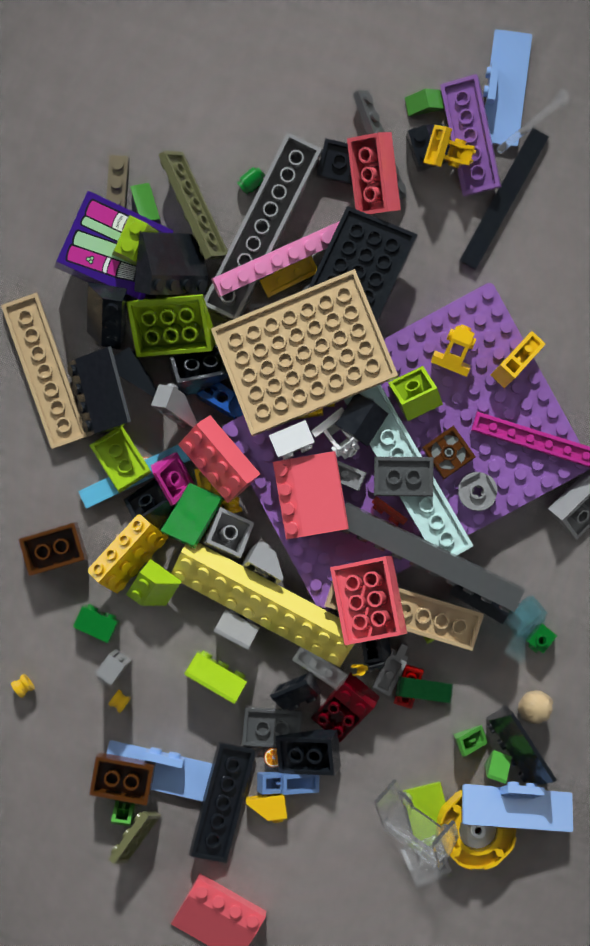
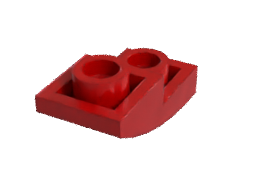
[393,664,424,709]

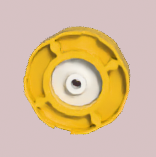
[436,790,517,870]

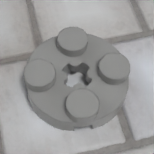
[458,472,498,511]

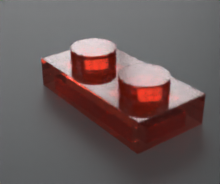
[371,496,408,526]

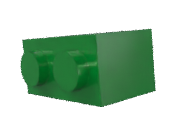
[73,604,119,643]

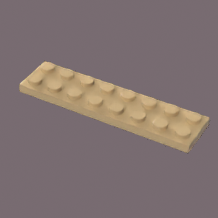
[1,293,87,449]
[324,581,484,651]

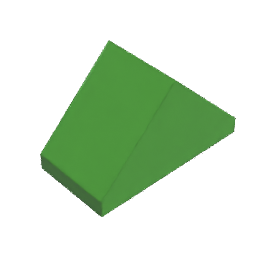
[405,88,445,117]
[453,725,488,757]
[484,750,512,784]
[111,800,135,826]

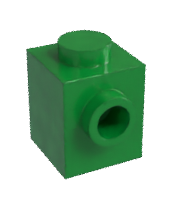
[525,622,557,654]

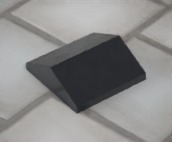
[335,393,389,446]

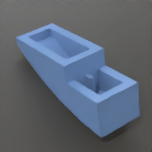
[257,772,319,795]

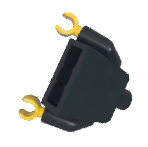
[351,637,391,676]

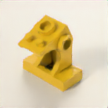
[423,125,476,168]
[431,325,476,377]

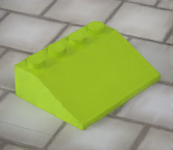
[126,294,216,357]

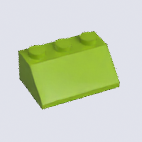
[184,650,248,704]

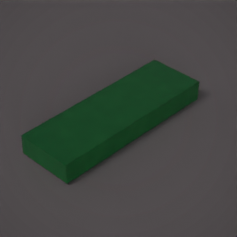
[396,676,453,703]

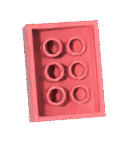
[273,451,349,540]
[330,556,407,645]
[171,873,266,946]

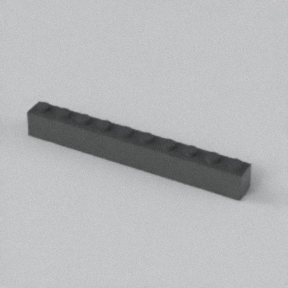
[340,502,525,613]

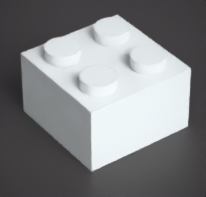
[269,420,315,460]

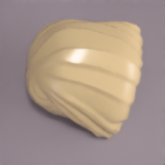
[518,690,553,725]

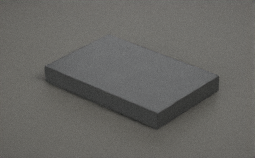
[374,457,434,497]
[242,707,302,748]

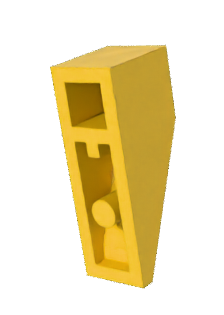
[490,331,546,388]

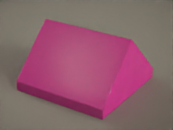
[150,452,194,506]

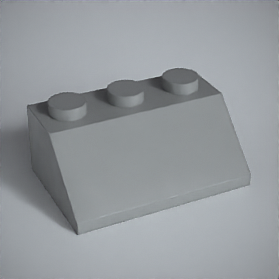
[548,469,590,540]

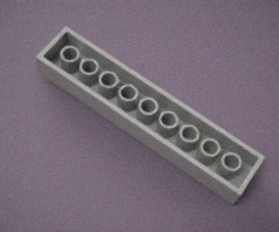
[204,132,322,321]

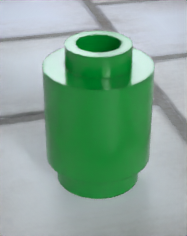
[237,167,265,195]

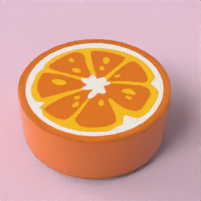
[264,748,278,767]

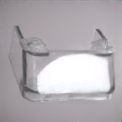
[374,779,459,870]

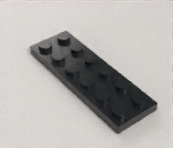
[188,741,256,863]

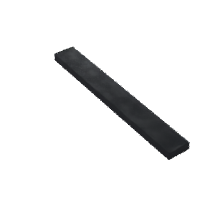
[459,128,549,270]

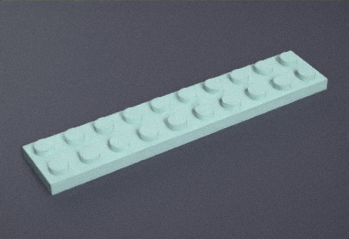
[344,385,473,555]

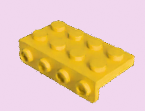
[88,514,169,594]

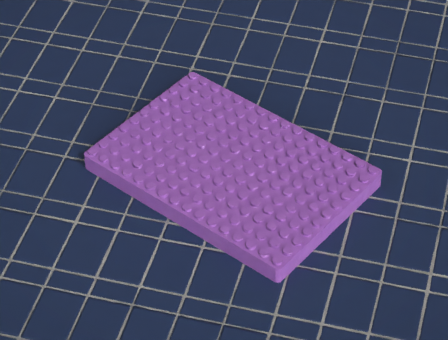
[222,283,590,611]

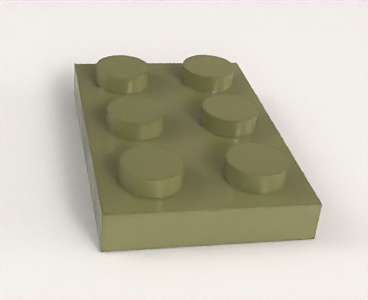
[108,811,162,864]

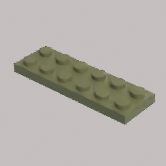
[158,151,228,260]

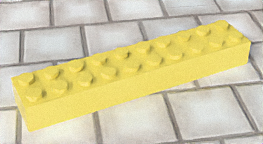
[171,543,354,668]

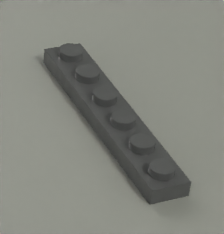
[353,90,407,200]

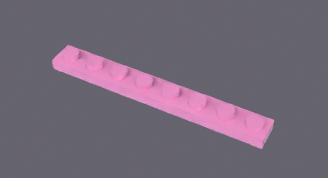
[211,221,340,297]

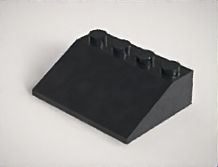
[134,232,208,295]
[67,346,131,437]
[486,705,557,785]

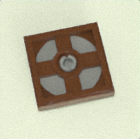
[422,425,476,480]

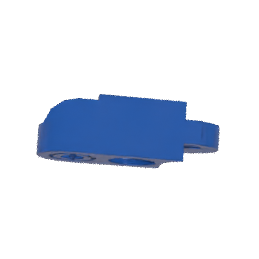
[196,382,243,419]

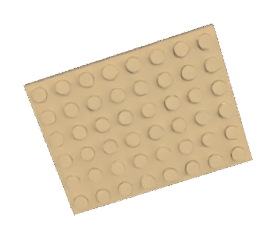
[211,269,399,436]

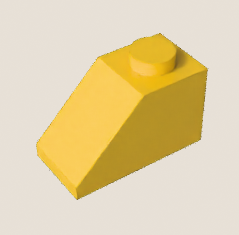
[246,793,287,823]

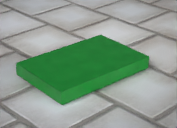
[161,483,223,548]

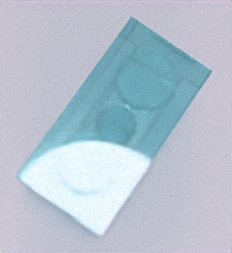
[505,594,548,638]

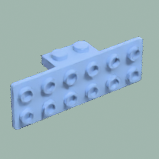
[483,29,532,147]
[107,740,212,801]
[462,782,573,832]

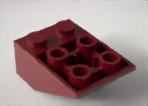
[311,672,380,743]

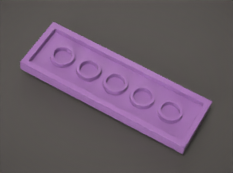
[440,74,501,197]

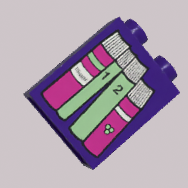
[54,191,174,301]

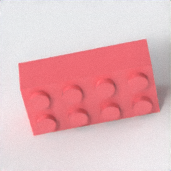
[347,132,401,215]
[178,415,260,503]

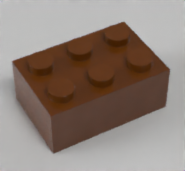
[18,522,88,576]
[89,752,156,806]

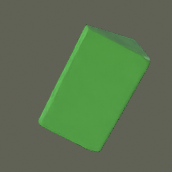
[130,183,160,221]

